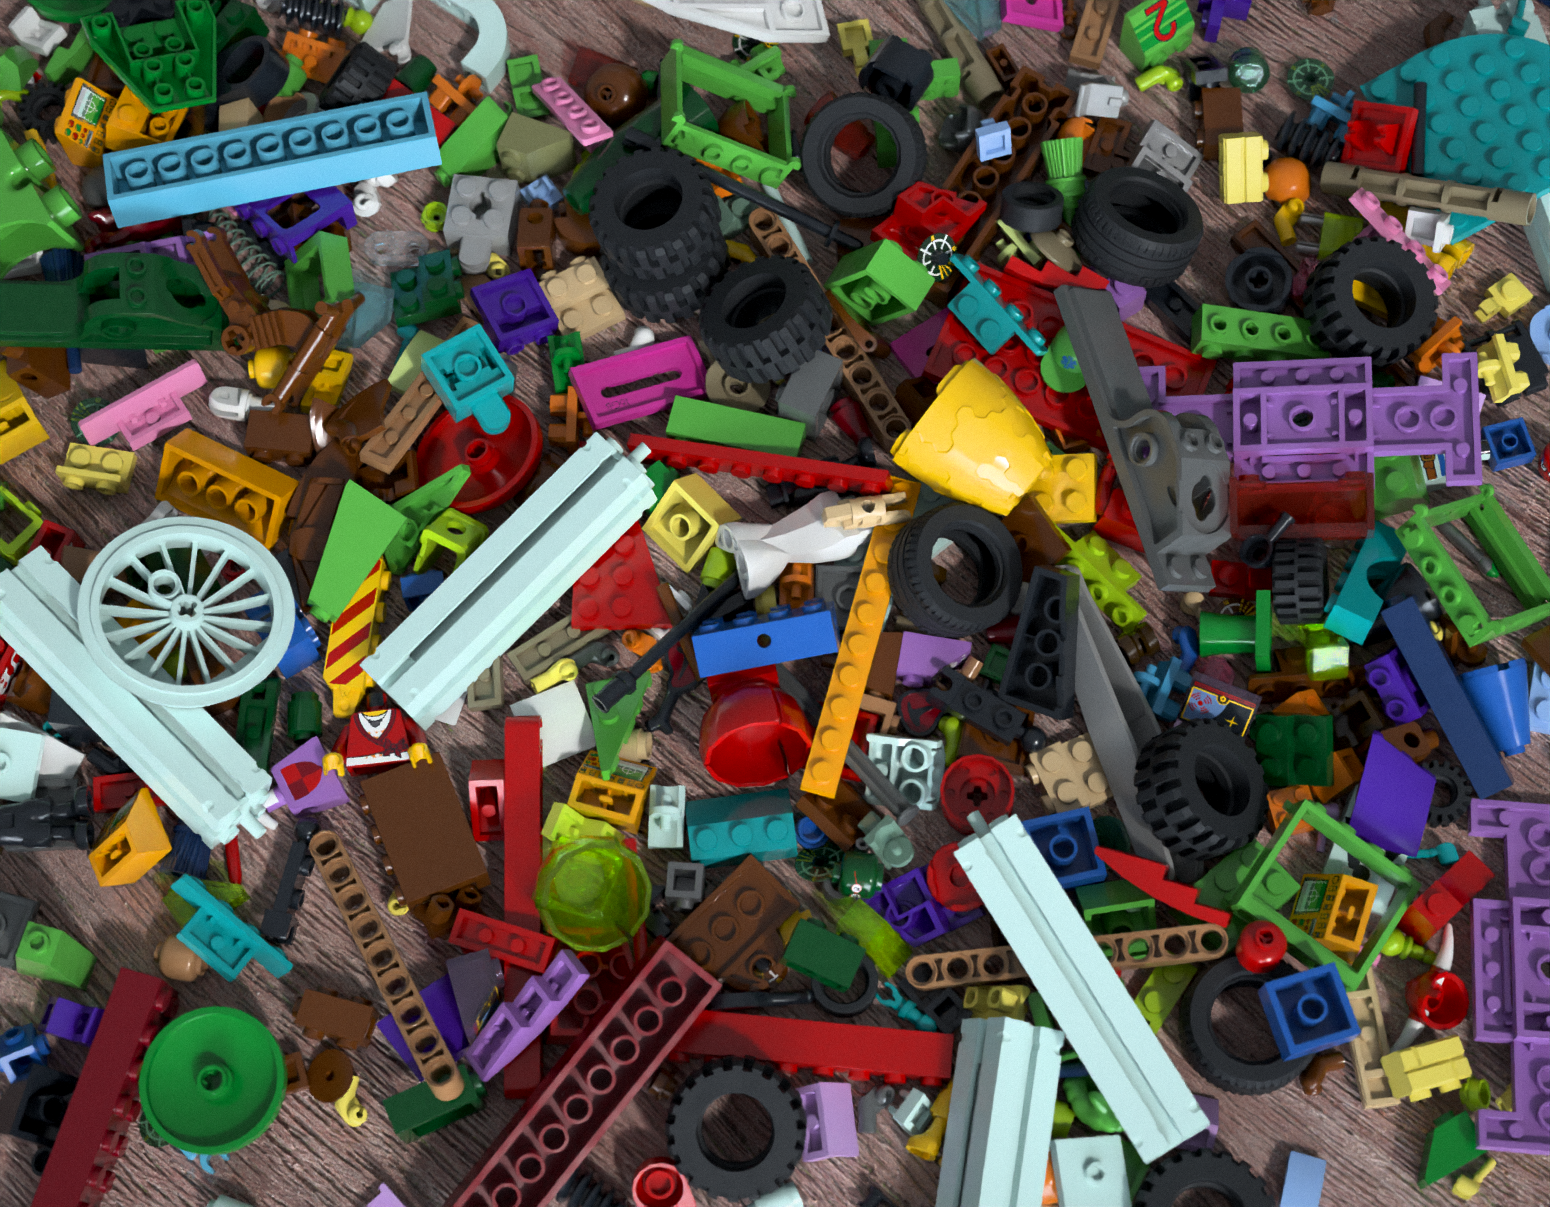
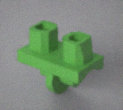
[729,43,786,81]

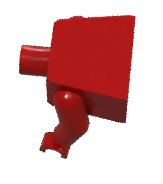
[1090,450,1146,554]

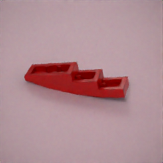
[1094,845,1233,928]

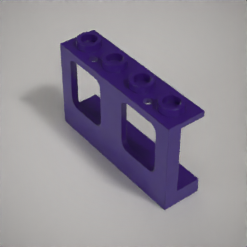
[234,186,358,264]

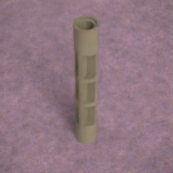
[916,0,1006,110]
[1320,161,1537,226]

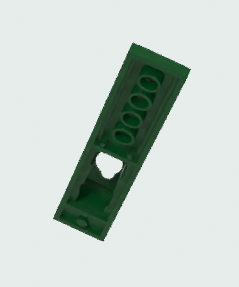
[0,252,239,351]

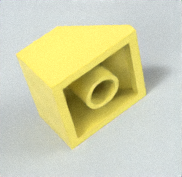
[642,473,742,574]

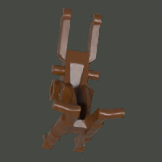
[186,226,365,414]

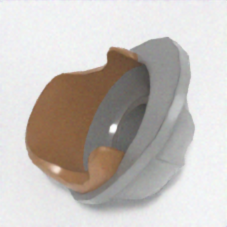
[263,92,319,123]

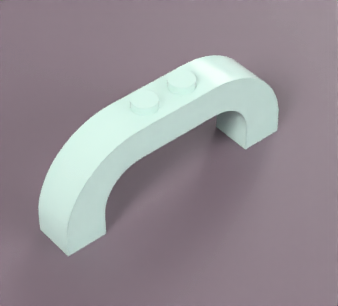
[344,0,510,94]

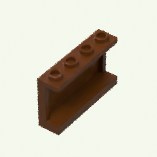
[358,751,491,915]

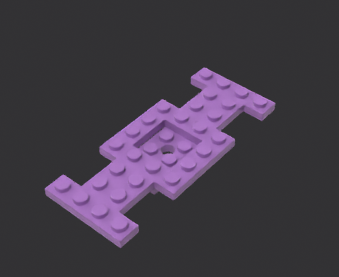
[1138,352,1482,493]
[1467,798,1550,1155]

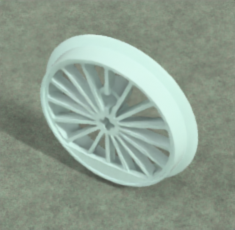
[77,516,295,708]

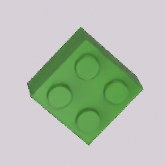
[920,57,961,101]

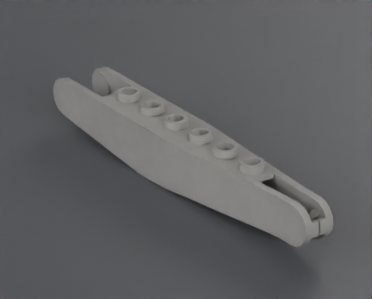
[1054,565,1204,883]

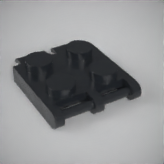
[1461,318,1549,407]

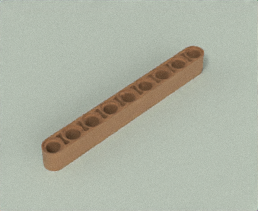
[749,207,911,453]
[309,830,464,1101]
[905,923,1228,991]

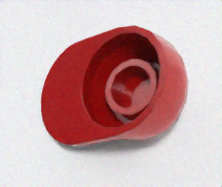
[631,1156,696,1207]

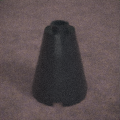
[1348,562,1443,648]

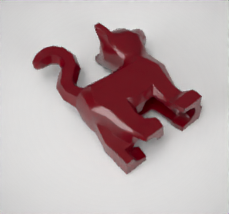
[84,205,182,254]

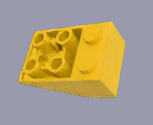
[0,359,50,465]

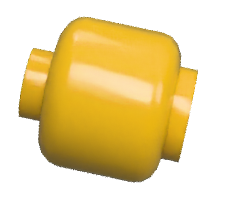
[248,345,296,389]

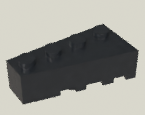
[997,565,1080,721]

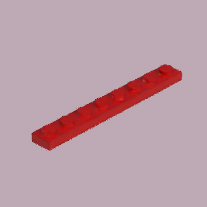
[627,433,893,496]

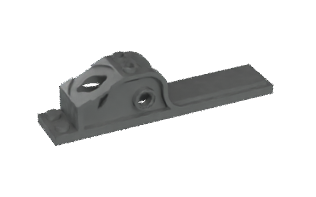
[1053,285,1231,592]

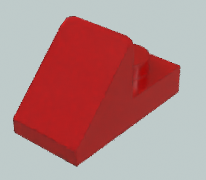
[1208,558,1273,603]

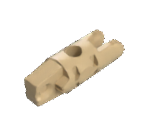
[821,492,912,530]

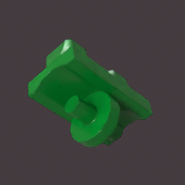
[547,331,585,394]

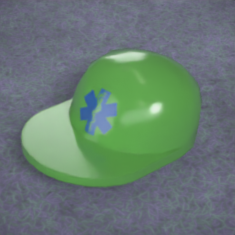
[1040,326,1086,393]

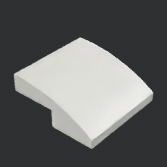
[510,680,596,767]

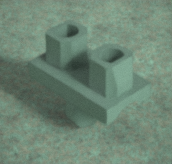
[858,811,914,870]

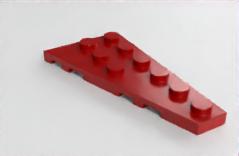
[571,441,673,631]

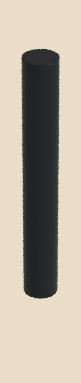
[1411,82,1427,177]

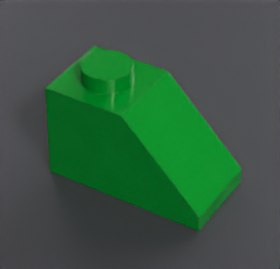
[1416,1110,1488,1190]

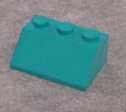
[685,788,798,869]

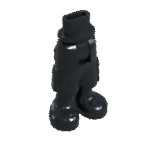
[765,436,879,510]
[0,786,95,851]

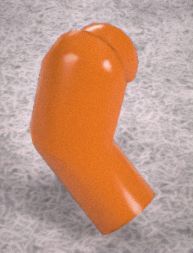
[621,629,663,673]

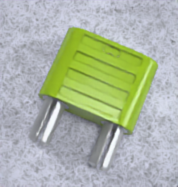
[1295,212,1364,260]

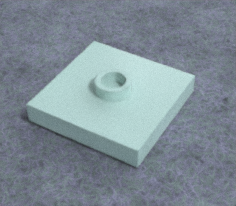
[0,727,46,802]
[1050,1135,1132,1207]

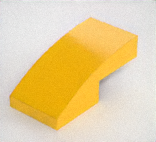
[300,350,354,414]

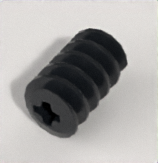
[277,0,348,40]
[1274,111,1344,174]
[555,1161,637,1207]

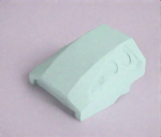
[862,733,946,811]

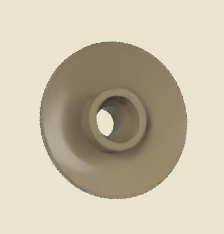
[1029,229,1082,273]
[705,361,771,412]

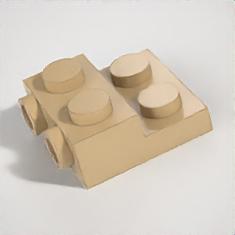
[539,256,625,341]
[1024,732,1114,815]

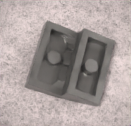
[1127,119,1204,193]

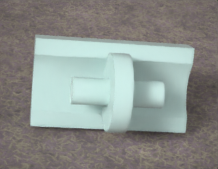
[648,785,686,850]

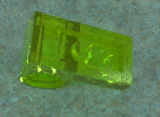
[1298,620,1349,681]

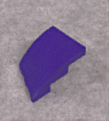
[1348,730,1436,858]
[856,863,986,948]
[376,964,477,1082]

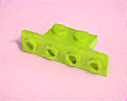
[1053,522,1147,633]

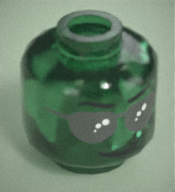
[1226,46,1270,94]

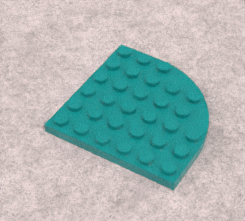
[1360,34,1550,245]

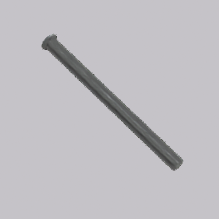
[775,663,920,827]

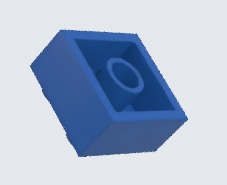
[1480,417,1537,472]
[400,570,446,612]

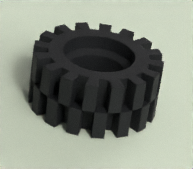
[18,81,68,144]
[1421,760,1472,828]

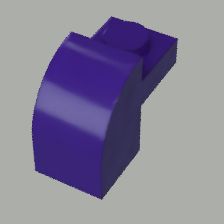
[1197,0,1252,43]
[37,996,105,1048]

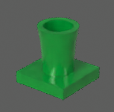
[1199,590,1272,674]

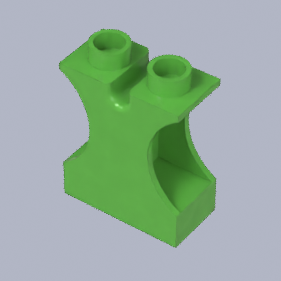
[0,128,85,280]

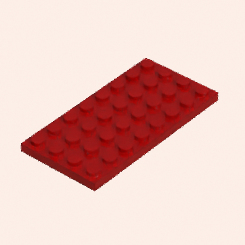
[922,262,1217,453]

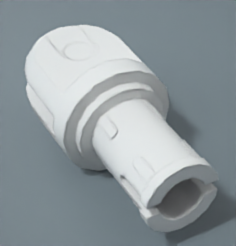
[209,386,275,422]

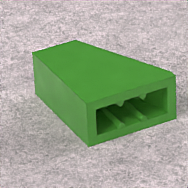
[434,96,509,187]

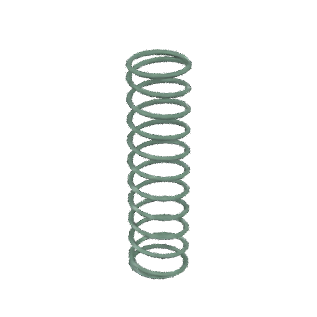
[182,208,286,298]

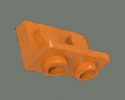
[281,29,350,84]

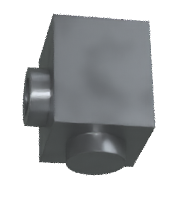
[665,861,706,913]

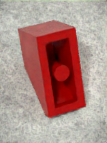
[468,759,505,842]

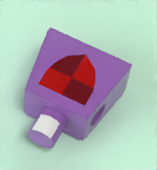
[265,736,351,818]

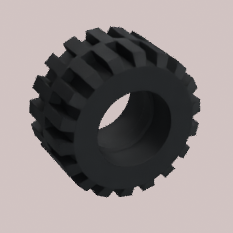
[319,41,397,111]
[1272,537,1329,625]

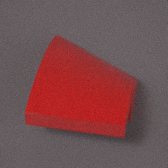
[870,181,987,269]
[1003,255,1110,289]

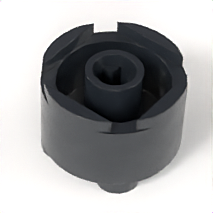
[858,35,934,112]
[1225,247,1293,315]

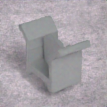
[1065,68,1129,118]

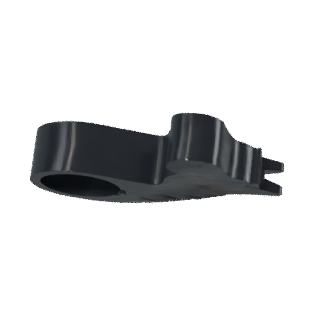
[174,35,290,140]

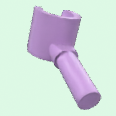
[1316,803,1339,853]

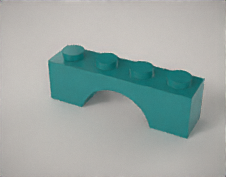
[1323,520,1407,645]

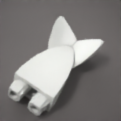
[715,491,873,600]

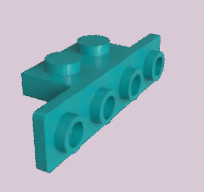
[947,253,1049,356]
[170,873,293,983]

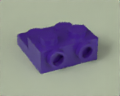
[470,268,559,356]
[1364,643,1431,726]

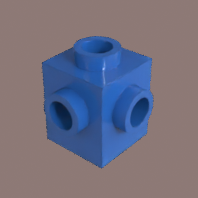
[0,1023,51,1084]

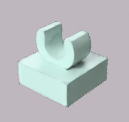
[888,1087,933,1136]

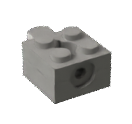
[443,174,522,275]

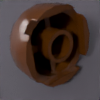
[583,63,649,127]
[717,100,769,154]

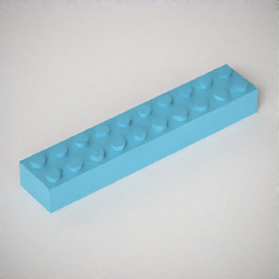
[103,91,442,228]

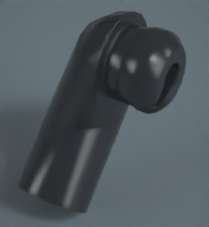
[87,747,134,775]

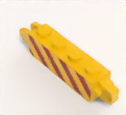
[323,553,392,719]

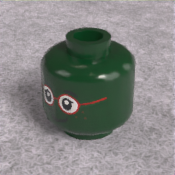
[832,851,884,899]

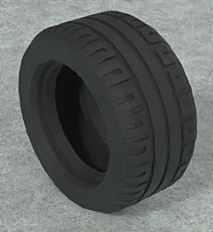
[799,92,928,218]
[1071,167,1204,288]
[887,502,1023,639]
[1178,953,1316,1096]

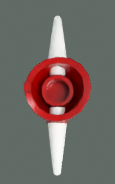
[1390,923,1470,1053]

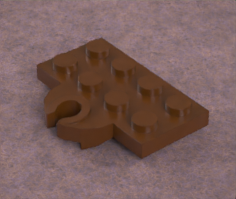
[666,854,802,992]

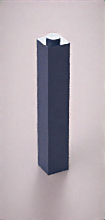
[1380,592,1515,800]

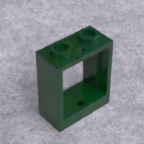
[382,1064,489,1144]

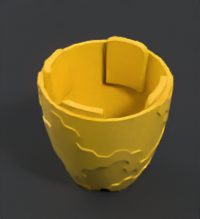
[890,358,1053,516]

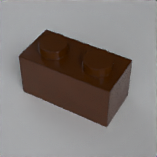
[985,43,1019,91]

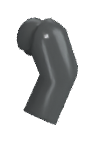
[568,641,620,670]
[858,1083,895,1134]

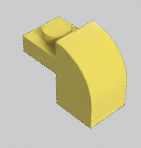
[541,801,625,868]

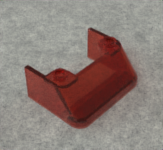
[1229,471,1375,542]

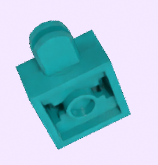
[421,323,515,435]

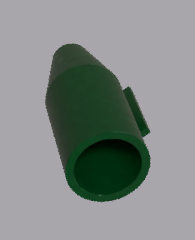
[562,82,719,215]

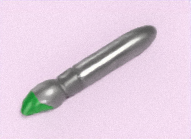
[1437,522,1499,578]

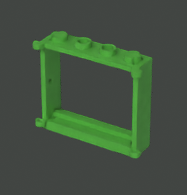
[660,39,801,189]
[1394,483,1550,647]
[1222,799,1422,993]

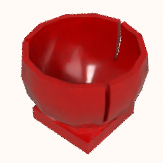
[699,664,812,787]

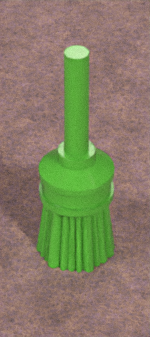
[1040,137,1086,261]

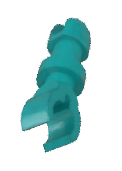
[875,982,937,1033]

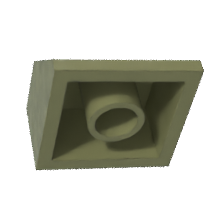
[497,112,577,184]

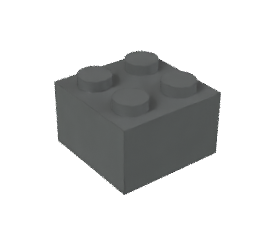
[775,350,843,443]

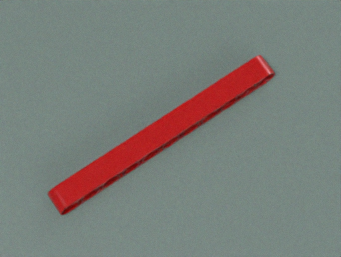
[504,715,543,1100]

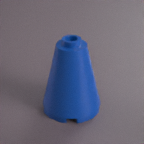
[1459,658,1531,757]

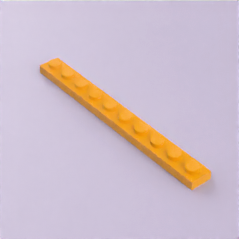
[800,476,922,799]

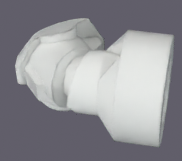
[352,173,399,217]

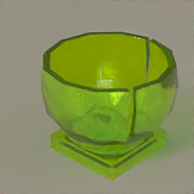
[531,832,652,952]

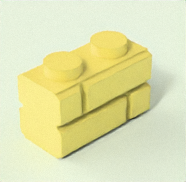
[1218,132,1269,204]
[1380,1034,1472,1103]

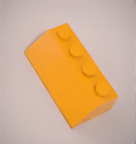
[154,428,300,552]

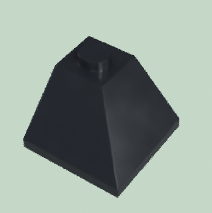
[0,1063,79,1148]

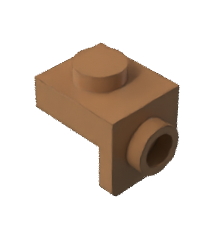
[859,691,901,735]

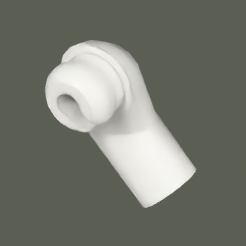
[613,326,654,356]

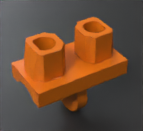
[428,73,483,128]
[1406,316,1465,376]
[548,386,593,454]
[779,562,814,609]

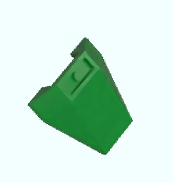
[81,0,216,114]

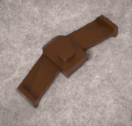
[289,477,345,613]

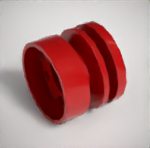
[940,754,1015,836]

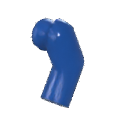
[1172,625,1200,674]

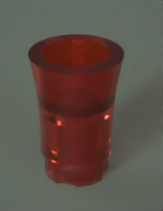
[804,91,876,161]

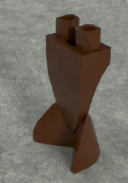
[286,397,386,538]

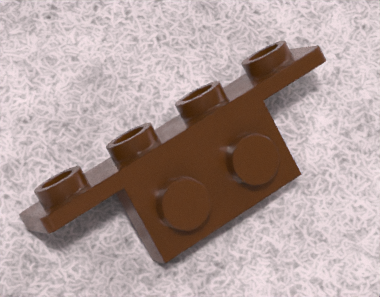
[1246,643,1378,704]

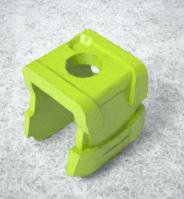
[0,485,43,567]
[413,508,489,575]

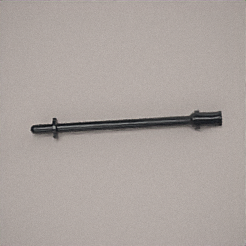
[622,125,864,251]
[591,569,741,714]

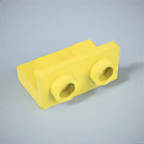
[55,442,137,495]

